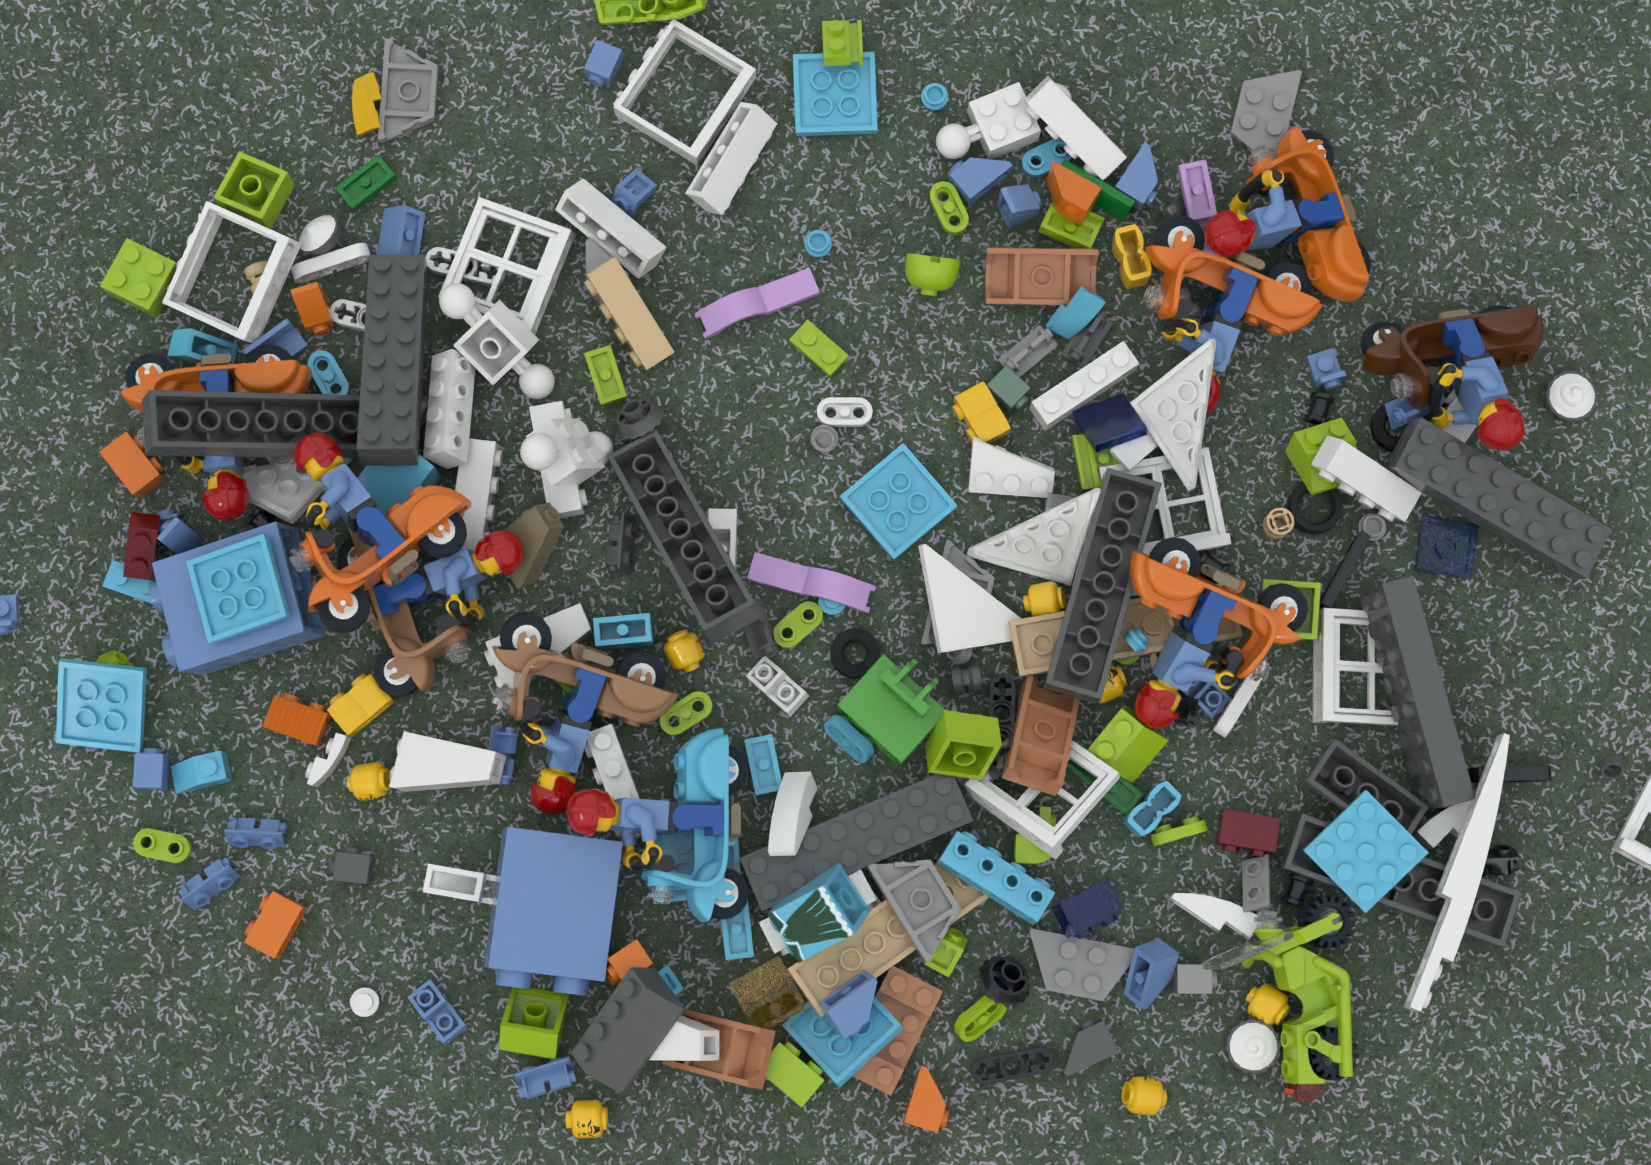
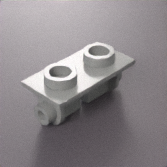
[998,325,1058,378]
[1242,854,1271,917]

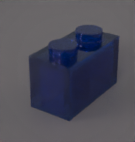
[1051,879,1124,939]

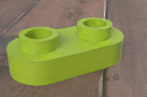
[929,181,969,235]
[773,601,823,649]
[660,692,713,736]
[1150,816,1208,847]
[133,828,192,863]
[954,995,1007,1042]

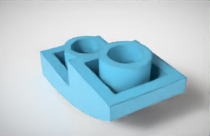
[1046,286,1106,339]

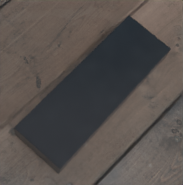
[1319,531,1371,609]

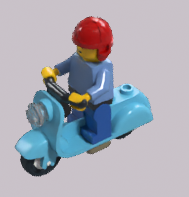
[566,728,749,923]

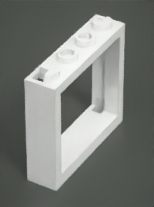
[613,20,756,166]
[162,201,302,343]

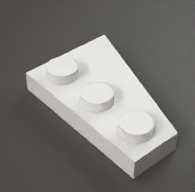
[968,436,1055,498]

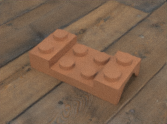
[985,246,1099,305]
[1001,675,1080,796]
[853,966,943,1096]
[662,1009,776,1090]

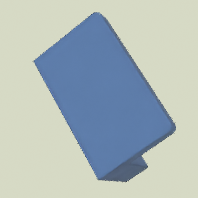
[377,205,425,255]
[242,318,309,358]

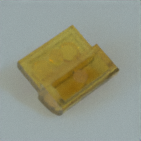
[728,955,807,1029]

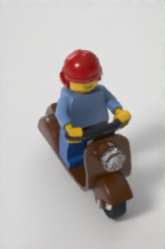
[1361,305,1544,451]

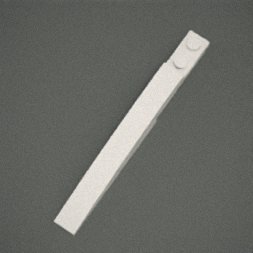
[1404,733,1510,1012]

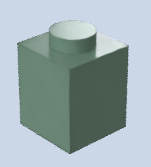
[987,366,1030,413]

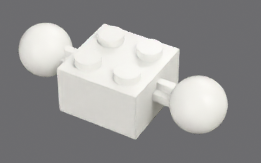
[936,82,1072,159]
[439,283,555,399]
[520,418,613,486]

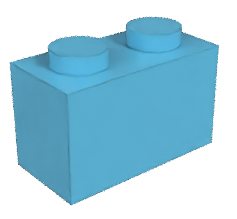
[593,613,654,650]

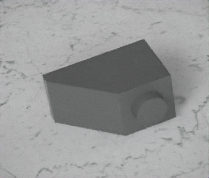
[1062,1017,1119,1077]

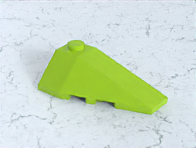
[594,0,708,25]

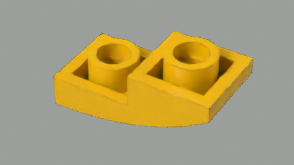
[352,72,382,135]

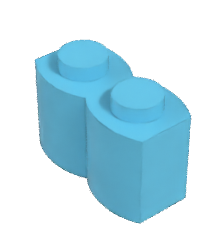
[1123,781,1182,838]

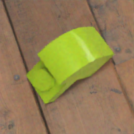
[1013,807,1056,865]

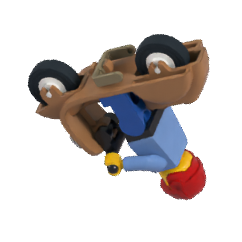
[337,528,524,697]
[491,612,679,815]

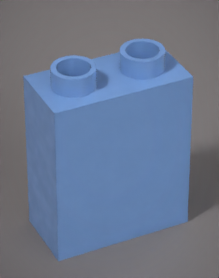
[149,521,326,675]
[484,827,623,996]

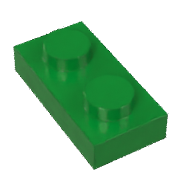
[335,155,397,211]

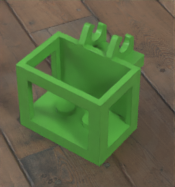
[837,654,945,767]

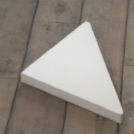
[1130,339,1216,491]
[210,457,353,524]
[967,488,1101,586]
[918,544,1021,653]

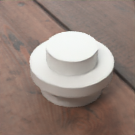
[350,988,380,1017]

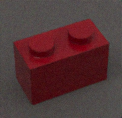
[123,512,160,580]
[1215,809,1281,857]

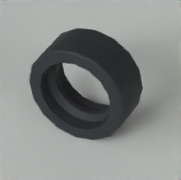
[1287,483,1343,535]

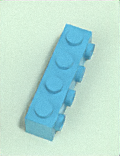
[936,831,1055,925]

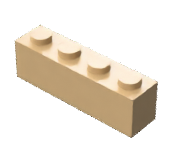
[584,256,674,370]

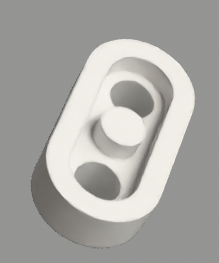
[817,397,873,427]

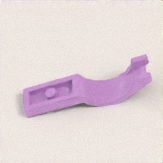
[1177,159,1220,288]
[694,267,820,339]
[747,552,876,614]

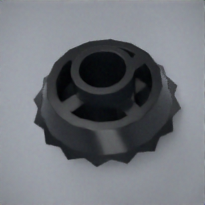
[978,957,1030,1007]

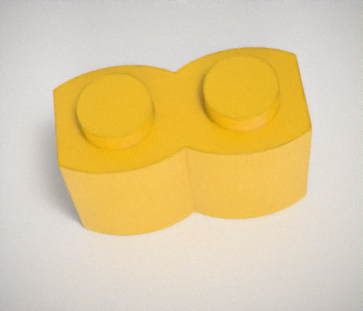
[1112,224,1152,290]
[952,381,1011,444]
[327,674,395,738]

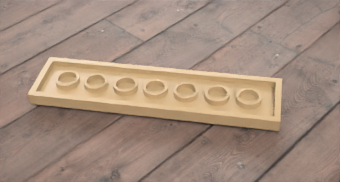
[1009,583,1242,678]
[787,842,989,1018]

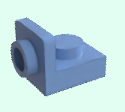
[611,168,657,218]
[1305,348,1347,390]
[0,594,20,635]

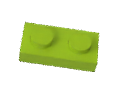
[789,319,849,377]
[584,345,628,407]

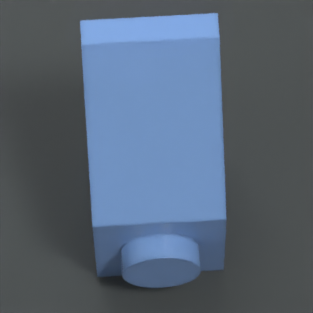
[1115,142,1158,211]
[948,157,1013,206]
[997,184,1042,229]
[1123,939,1179,1010]
[818,969,877,1039]

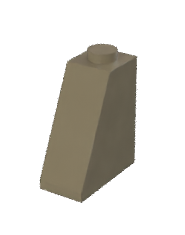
[504,503,564,589]

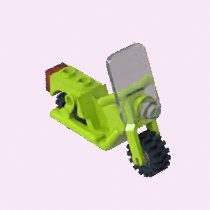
[1202,895,1359,1102]

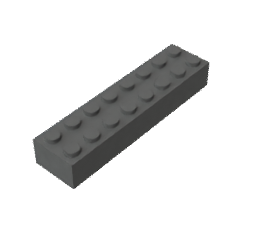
[356,255,429,466]
[142,390,360,458]
[1385,417,1612,580]
[607,430,762,645]
[1043,467,1162,704]
[1361,576,1475,809]
[740,774,973,912]
[1278,813,1522,948]

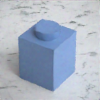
[584,40,624,87]
[133,748,170,790]

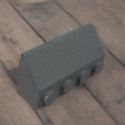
[1305,739,1429,834]
[571,967,686,1094]

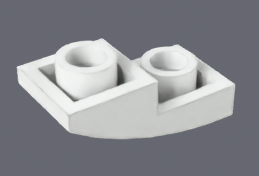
[1109,422,1158,472]
[746,656,809,717]
[305,733,351,787]

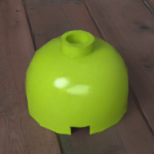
[905,253,960,296]

